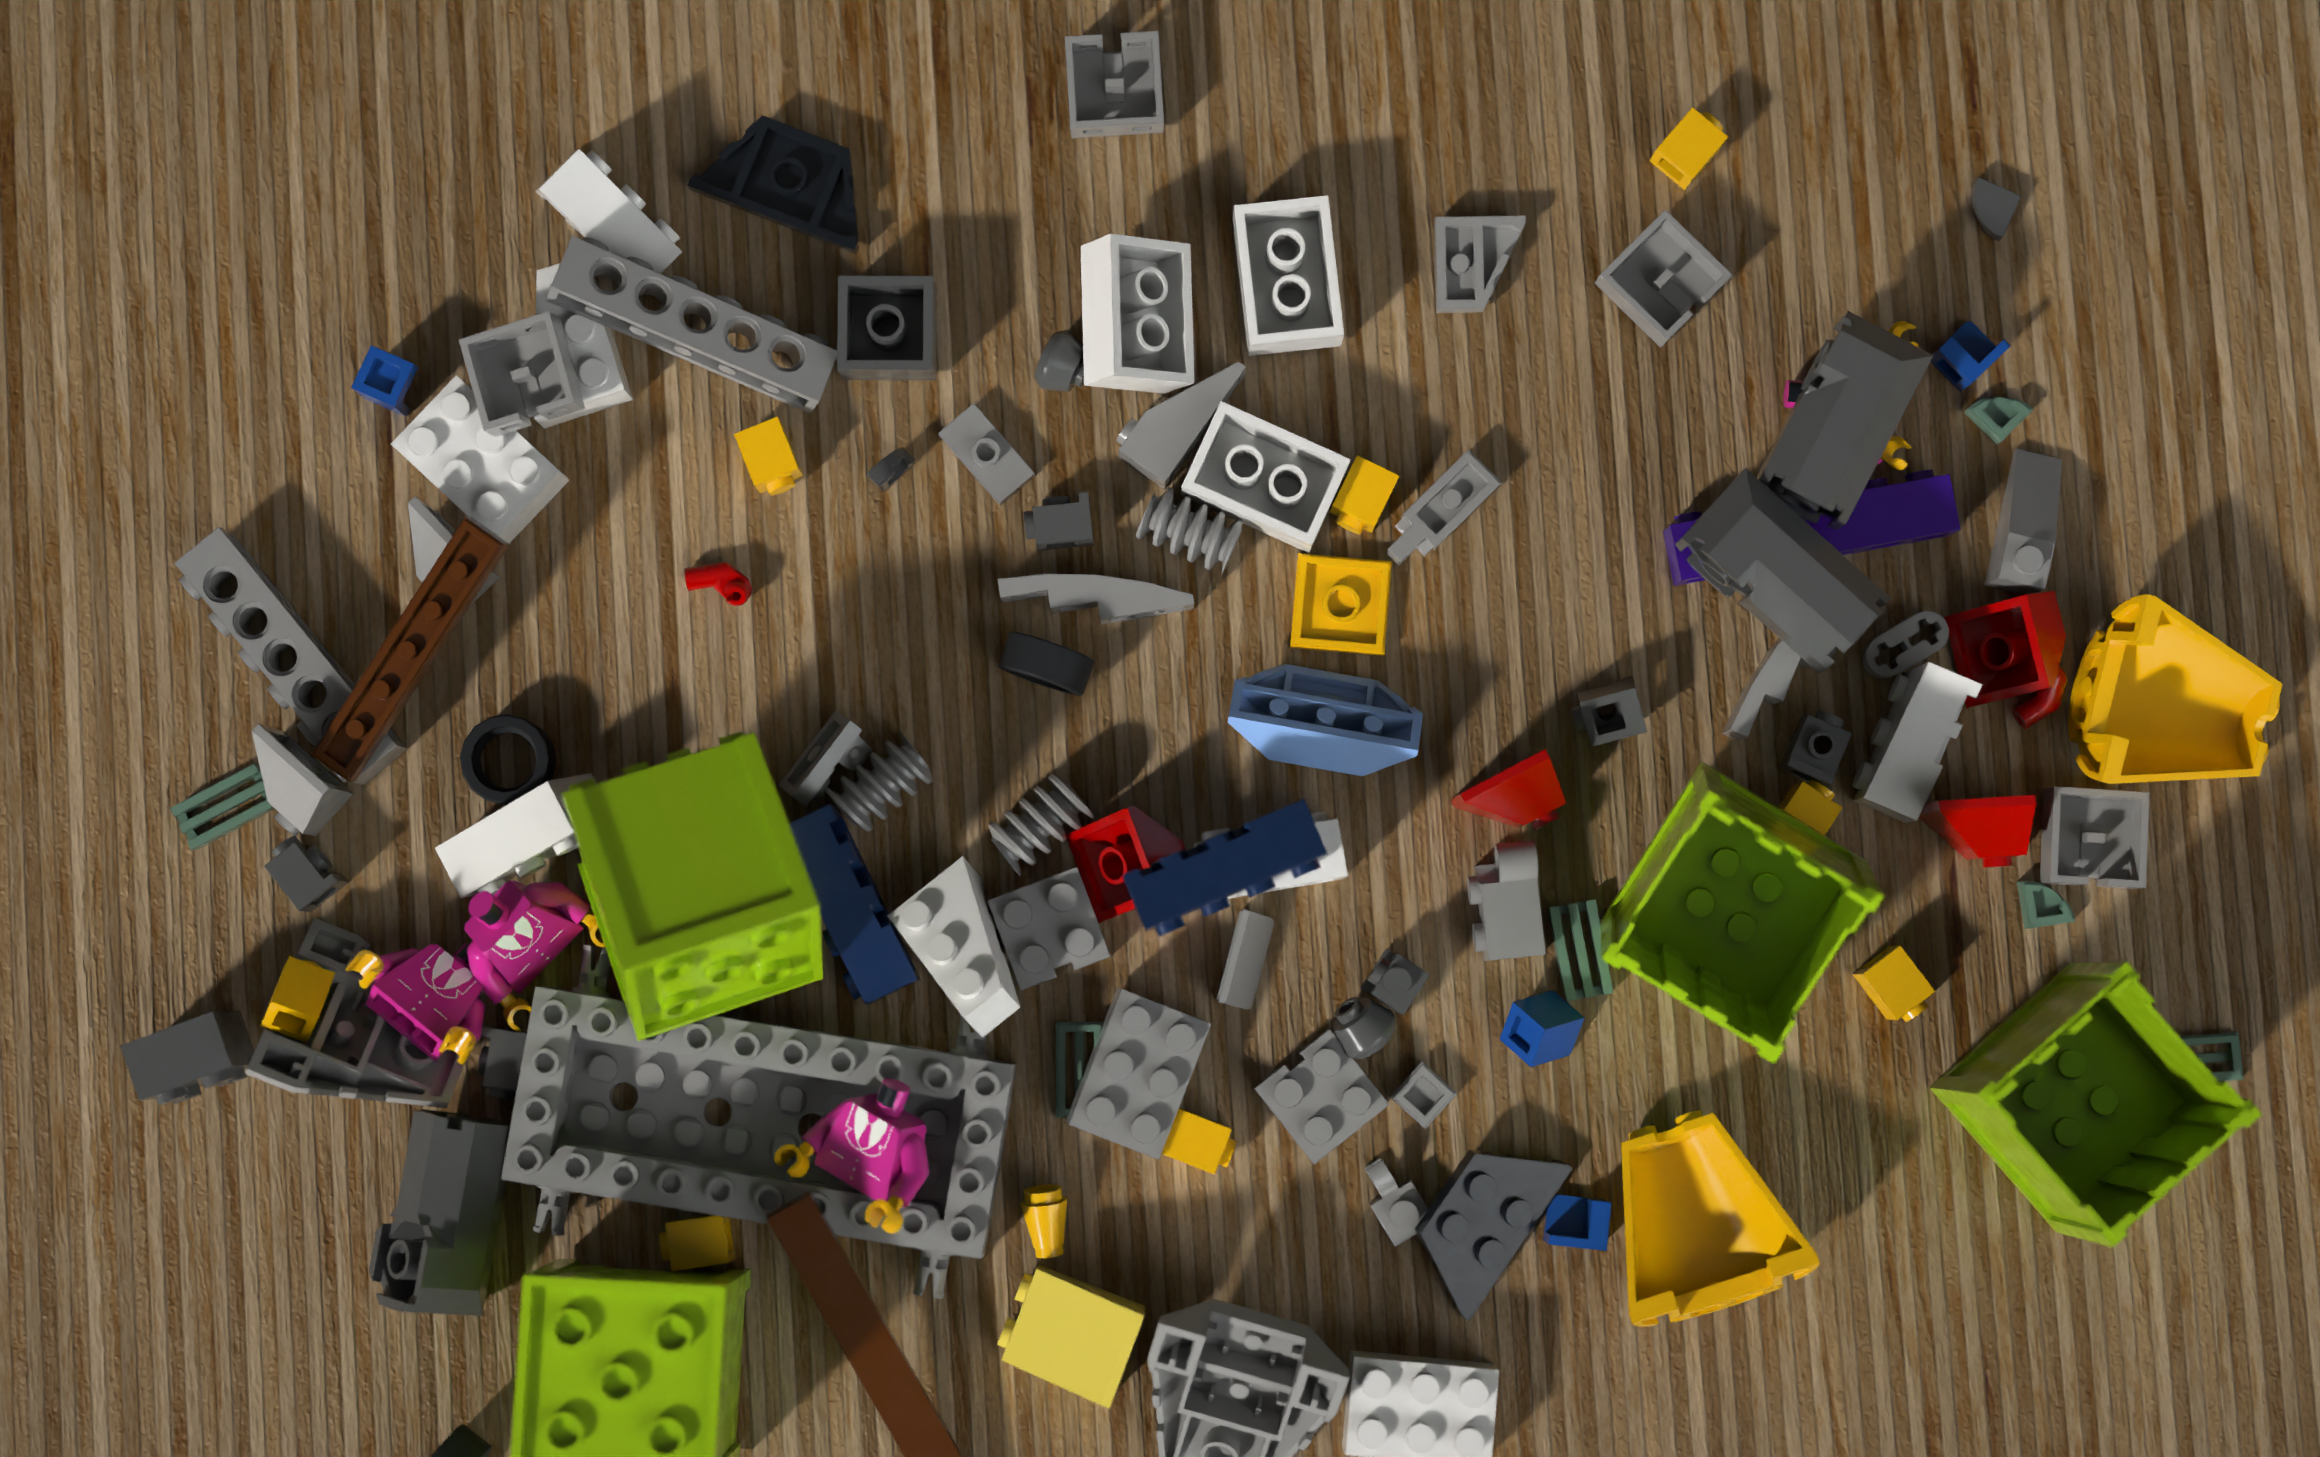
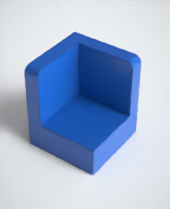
[1930,321,2011,392]
[351,345,418,417]
[1499,991,1585,1067]
[1543,1194,1611,1251]

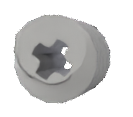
[1135,487,1243,574]
[826,731,933,832]
[988,774,1094,876]

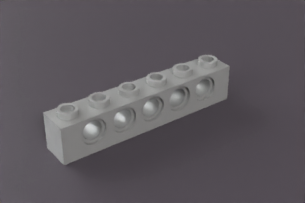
[546,236,837,414]
[175,527,408,785]

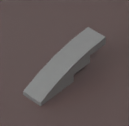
[997,574,1194,625]
[1722,638,1812,741]

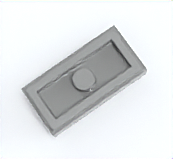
[938,403,1035,506]

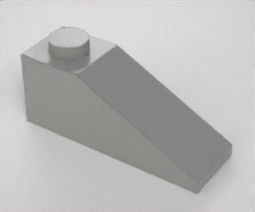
[1116,362,1246,489]
[1984,449,2062,595]

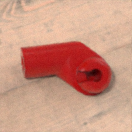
[684,561,752,606]
[2012,667,2067,730]

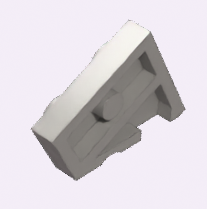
[1434,216,1526,313]

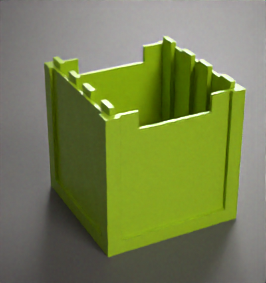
[561,731,823,1041]
[1600,761,1884,1064]
[1929,961,2263,1248]
[510,1258,752,1457]

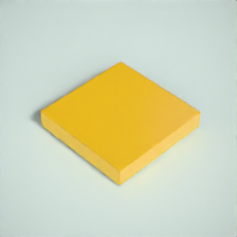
[1290,553,1392,656]

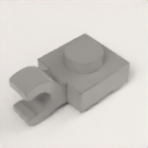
[1364,1158,1428,1247]

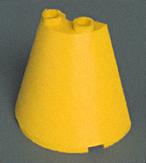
[2068,594,2283,784]
[1621,1111,1820,1327]

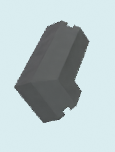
[1756,311,1934,530]
[1675,468,1891,673]
[369,1109,511,1316]

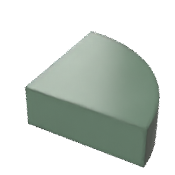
[1964,397,2034,445]
[2016,881,2076,929]

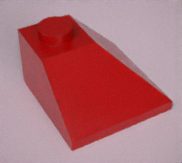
[1944,591,2066,708]
[1451,749,1566,831]
[1918,795,2036,868]
[1066,805,1185,923]

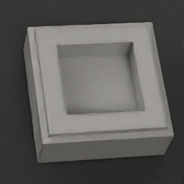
[1389,1061,1457,1129]

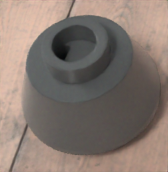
[1034,330,1084,392]
[1333,997,1395,1059]

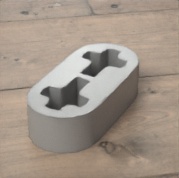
[1861,611,1949,679]

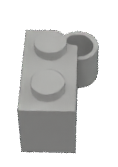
[1467,840,1546,961]

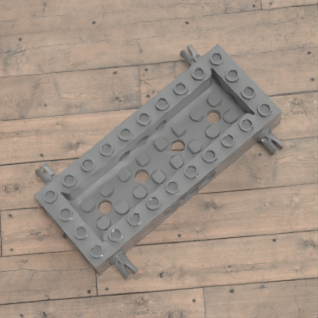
[501,945,1017,1299]

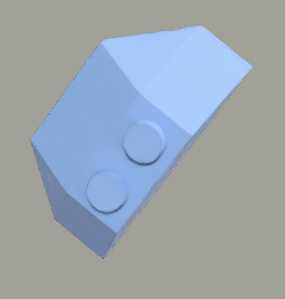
[1228,664,1423,776]

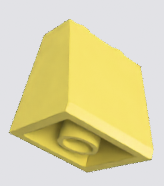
[997,1265,1145,1409]

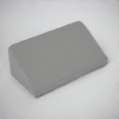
[1216,909,1274,1010]

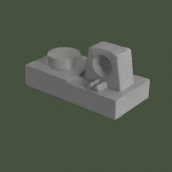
[779,710,872,807]

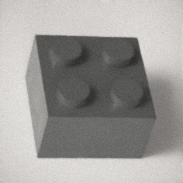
[837,276,937,380]
[120,1011,254,1106]

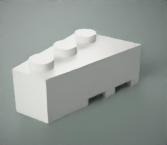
[535,149,682,274]
[534,263,633,428]
[1852,662,1983,823]
[435,773,596,898]
[888,856,1020,1037]

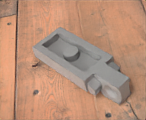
[1385,450,1502,566]

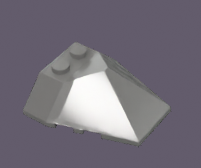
[245,918,464,1108]
[1148,1299,1351,1457]

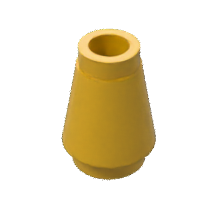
[1020,1184,1068,1258]

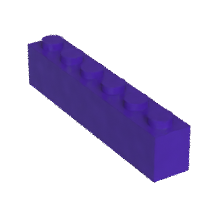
[1663,469,1961,586]

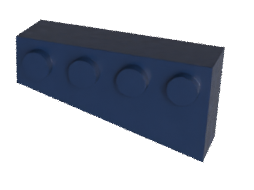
[1122,799,1327,937]
[789,804,921,1005]

